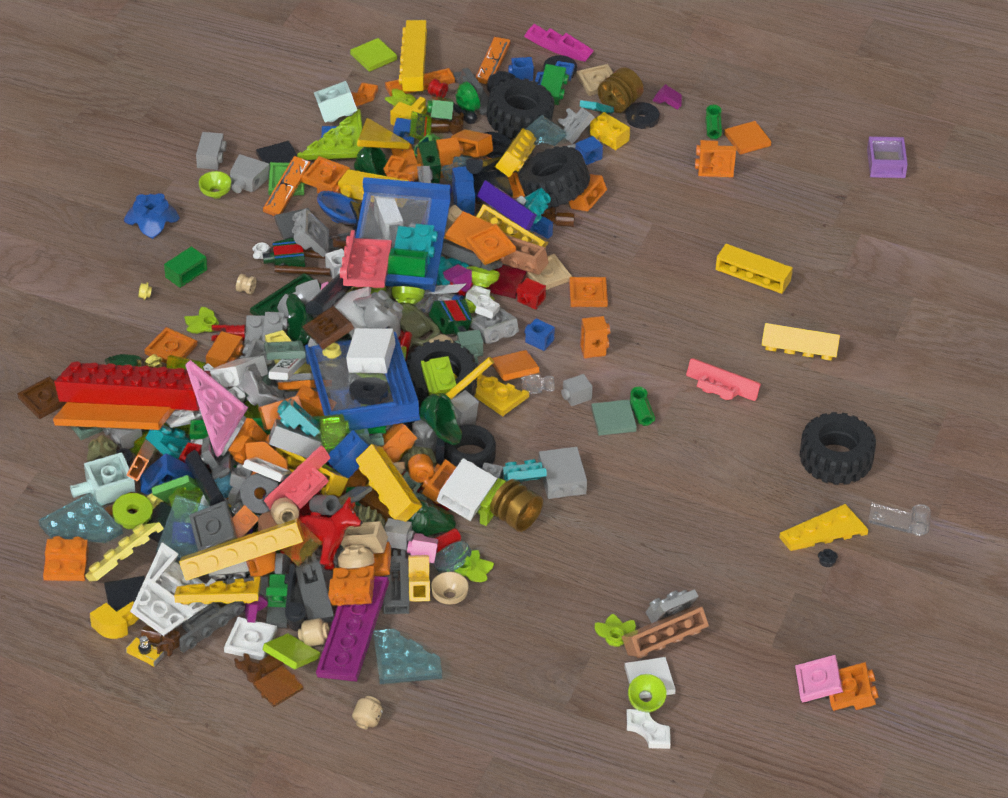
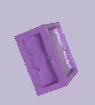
[867,136,907,178]

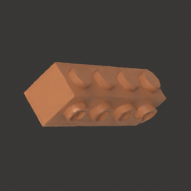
[498,235,549,275]
[621,606,709,658]

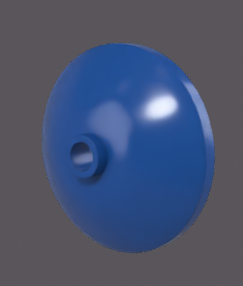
[317,191,358,224]

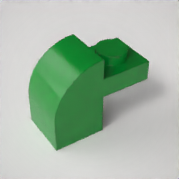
[266,574,288,607]

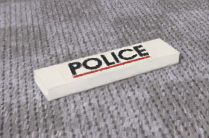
[269,358,306,380]

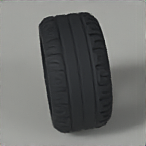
[445,425,496,469]

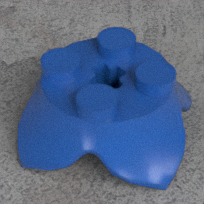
[124,193,180,239]

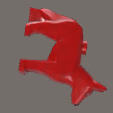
[280,497,363,570]

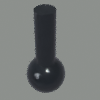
[453,103,478,124]

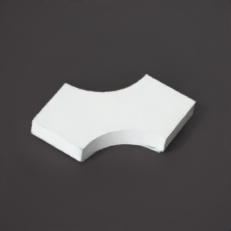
[466,285,500,319]
[627,709,670,749]

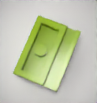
[421,356,456,396]
[478,478,506,526]

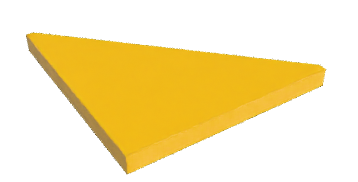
[357,118,410,149]

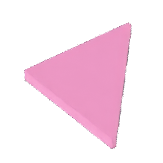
[186,360,248,457]

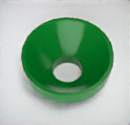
[455,81,480,111]

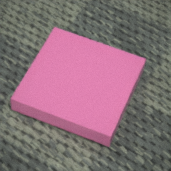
[795,655,843,703]

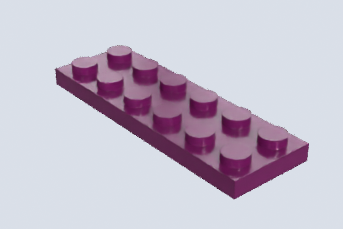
[316,576,389,682]

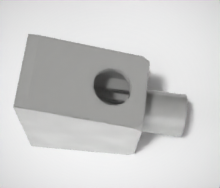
[230,154,270,193]

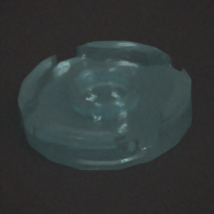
[433,541,472,572]

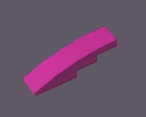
[524,24,594,62]

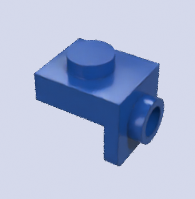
[530,216,553,239]

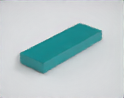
[580,100,614,114]

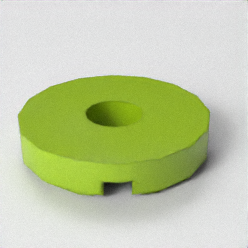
[113,493,153,529]

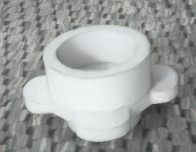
[252,242,271,259]

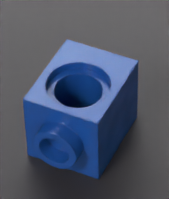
[508,57,534,81]
[393,118,420,145]
[575,136,603,165]
[524,318,555,351]

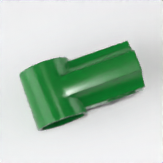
[705,104,722,139]
[630,386,655,426]

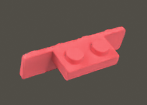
[686,358,761,401]
[264,446,330,511]

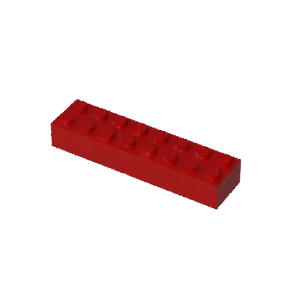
[54,361,211,411]

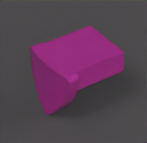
[653,84,682,110]
[443,264,472,292]
[244,594,268,623]

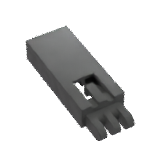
[442,239,503,271]
[383,549,409,614]
[295,553,334,623]

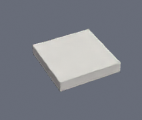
[243,457,292,482]
[224,617,277,661]
[624,657,675,699]

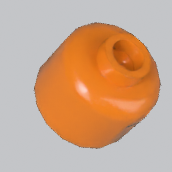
[407,454,434,483]

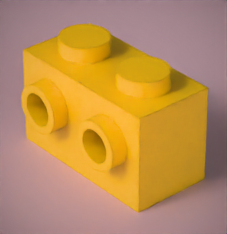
[590,112,630,151]

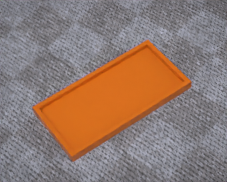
[53,402,175,430]

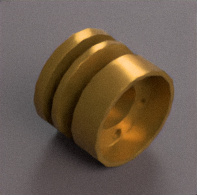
[597,67,644,113]
[490,479,543,532]

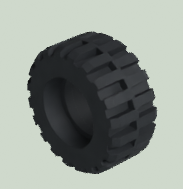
[486,78,555,139]
[519,146,590,208]
[406,339,478,408]
[799,412,876,485]

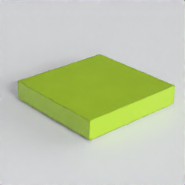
[350,38,397,72]
[262,633,320,670]

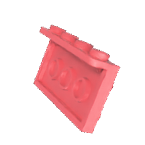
[340,230,392,288]

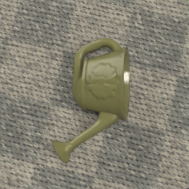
[386,286,440,347]

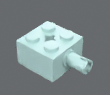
[314,81,357,122]
[70,453,135,506]

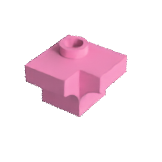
[407,533,438,563]

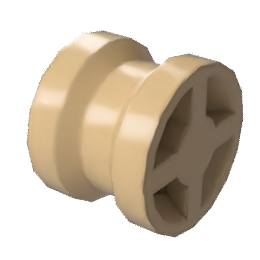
[236,274,257,295]

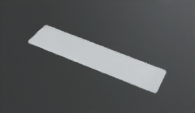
[424,284,466,295]

